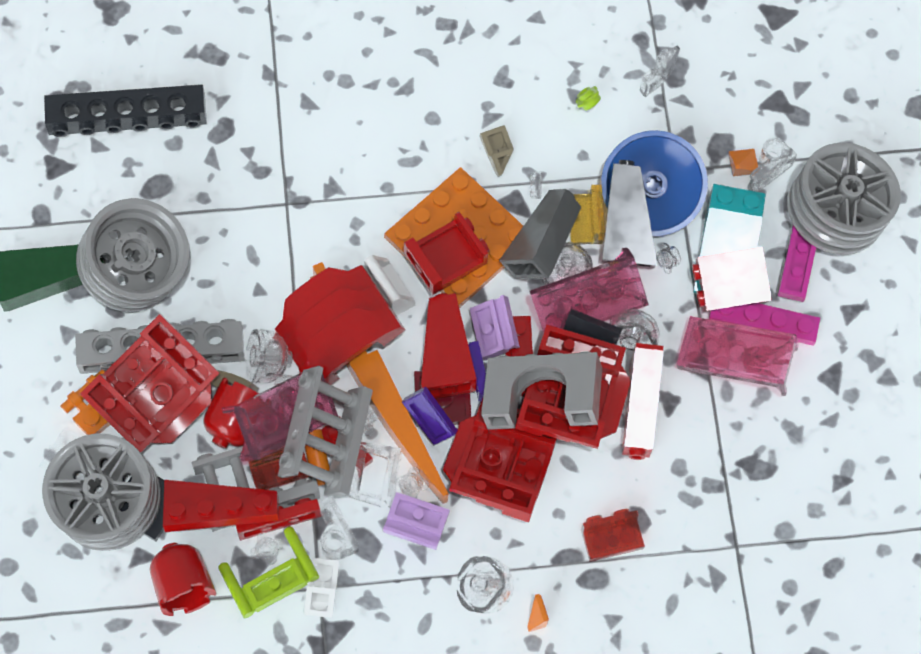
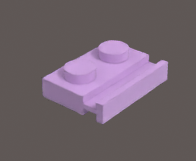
[470,295,520,360]
[383,492,450,550]

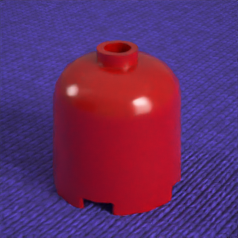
[203,378,272,449]
[149,542,217,616]

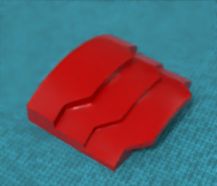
[275,265,406,394]
[80,314,220,453]
[515,324,631,449]
[443,398,557,523]

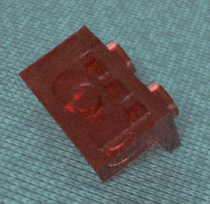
[581,509,645,562]

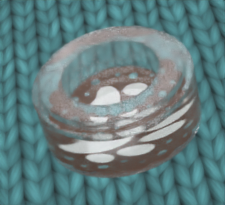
[530,172,542,199]

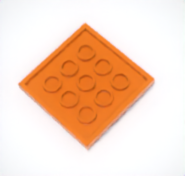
[384,167,523,308]

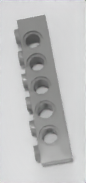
[75,319,245,374]

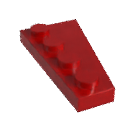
[163,479,279,532]

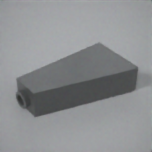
[499,189,581,279]

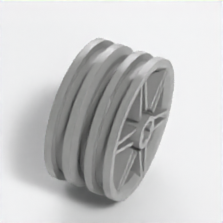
[787,143,901,255]
[76,198,189,312]
[42,434,161,551]

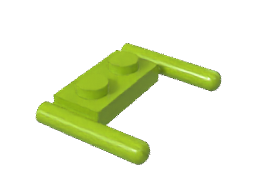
[218,526,320,618]

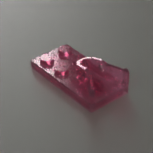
[529,247,649,333]
[676,316,799,396]
[221,366,339,462]

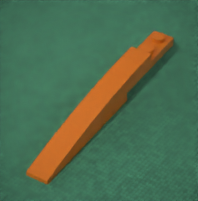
[310,262,448,504]

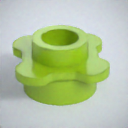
[575,86,601,111]

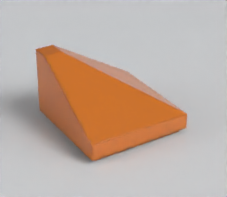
[728,149,759,176]
[527,594,549,632]

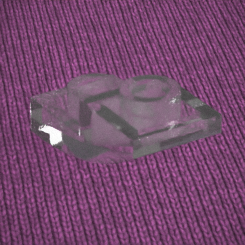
[639,45,680,98]

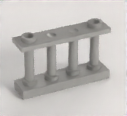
[278,366,373,498]
[192,429,320,532]

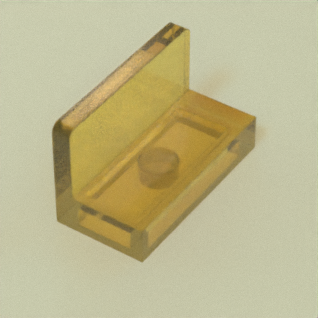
[570,184,605,245]

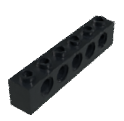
[44,84,207,137]

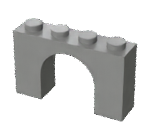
[481,351,602,429]

